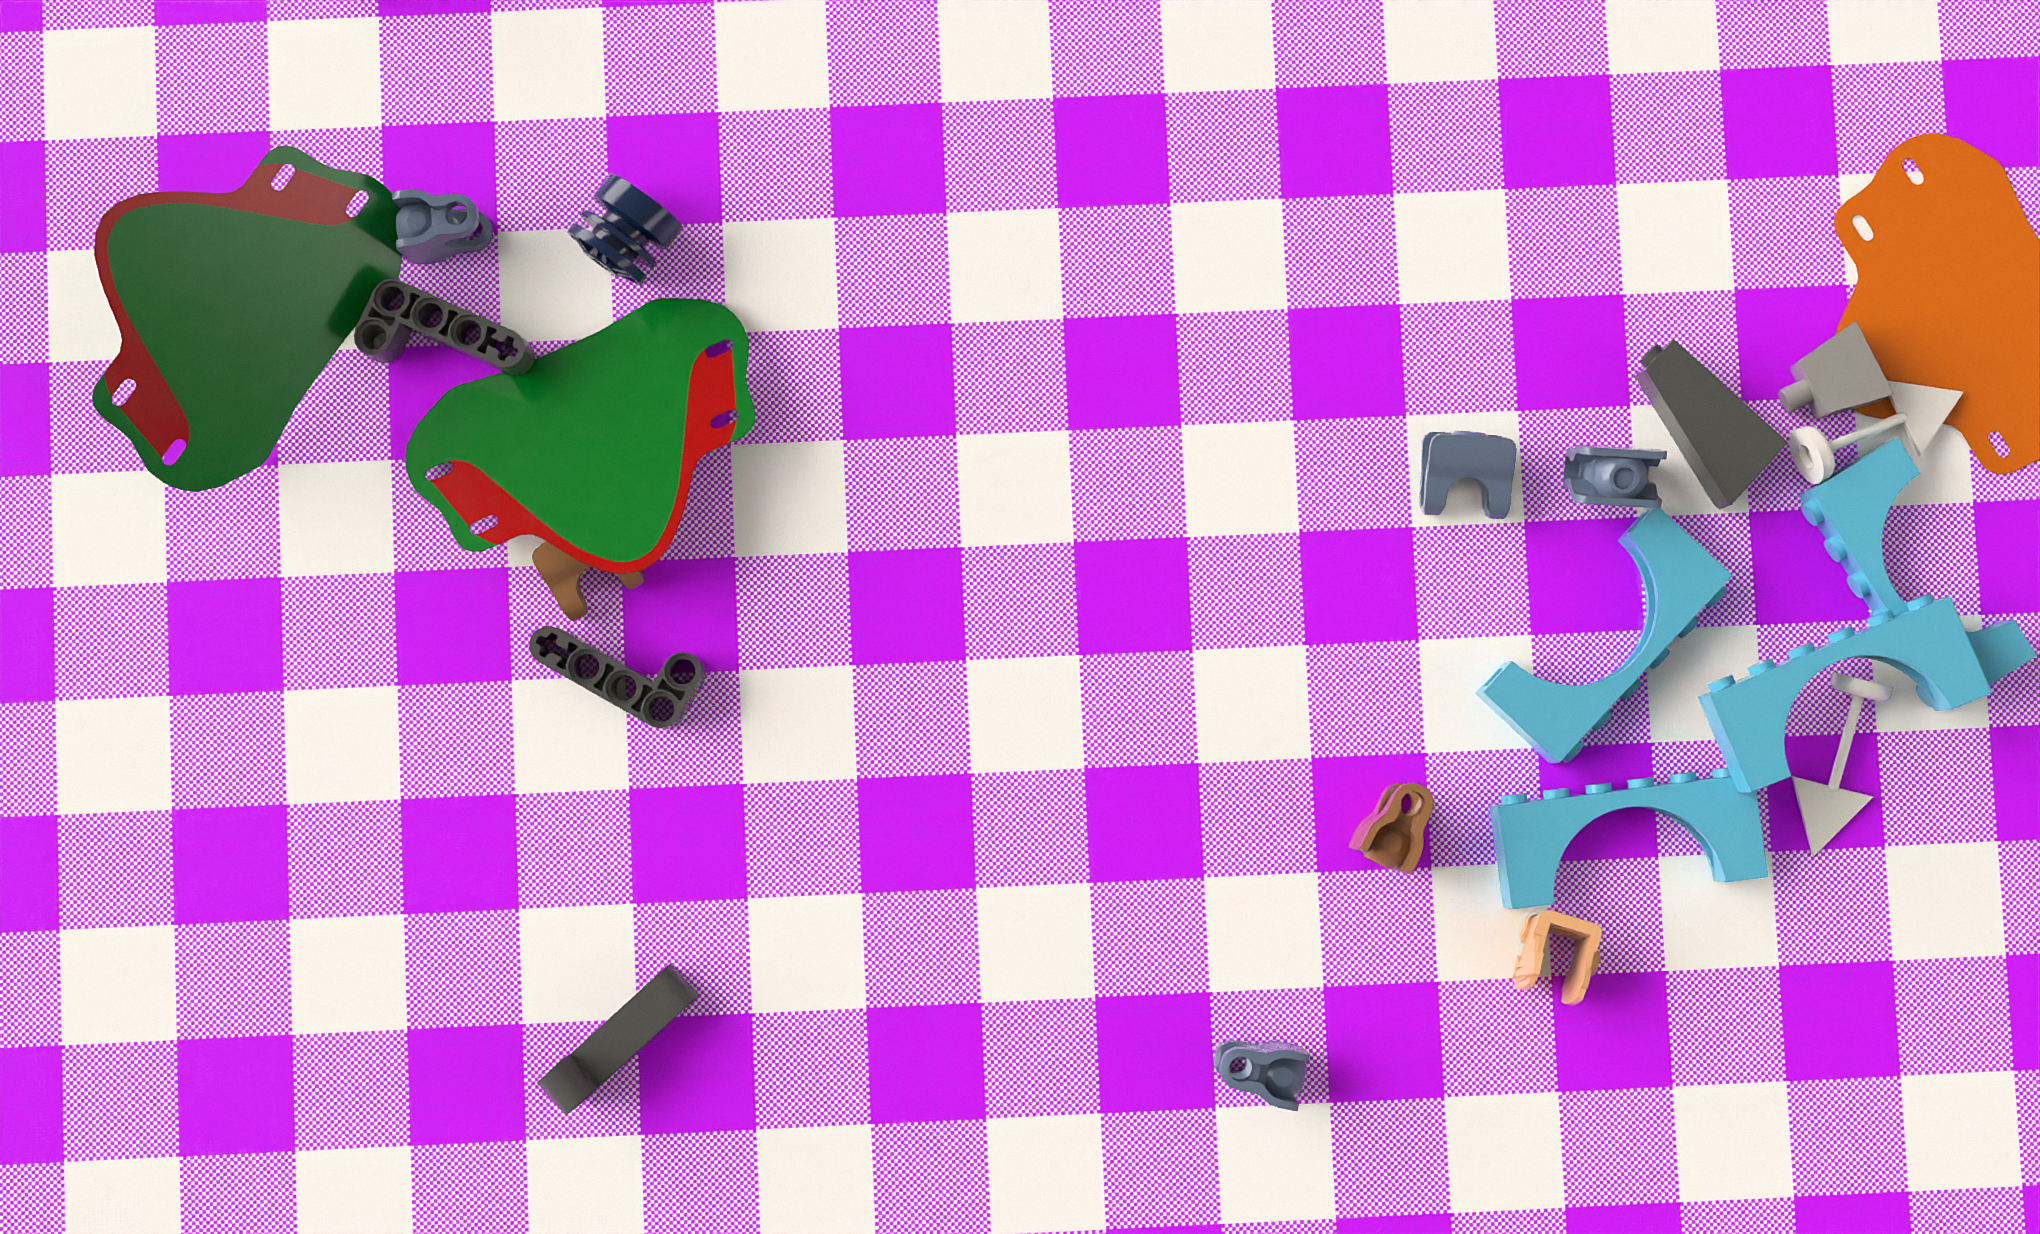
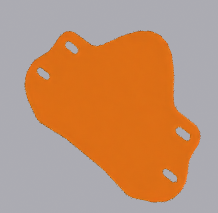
[1834,133,2040,475]

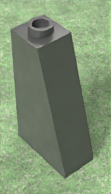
[1635,339,1788,510]

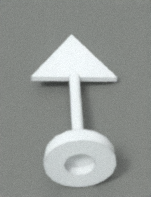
[1789,380,1963,484]
[1791,672,1894,856]

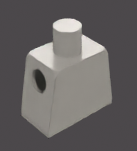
[1778,322,1894,419]

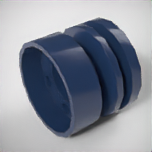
[567,173,683,286]

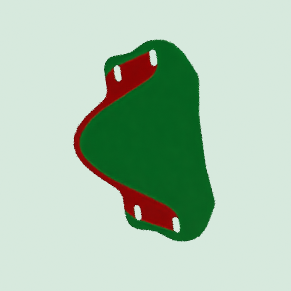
[92,145,403,492]
[405,298,755,574]

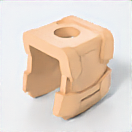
[1512,910,1602,1006]

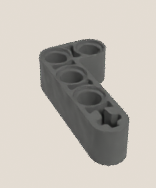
[354,279,535,376]
[529,626,707,729]
[537,963,699,1116]

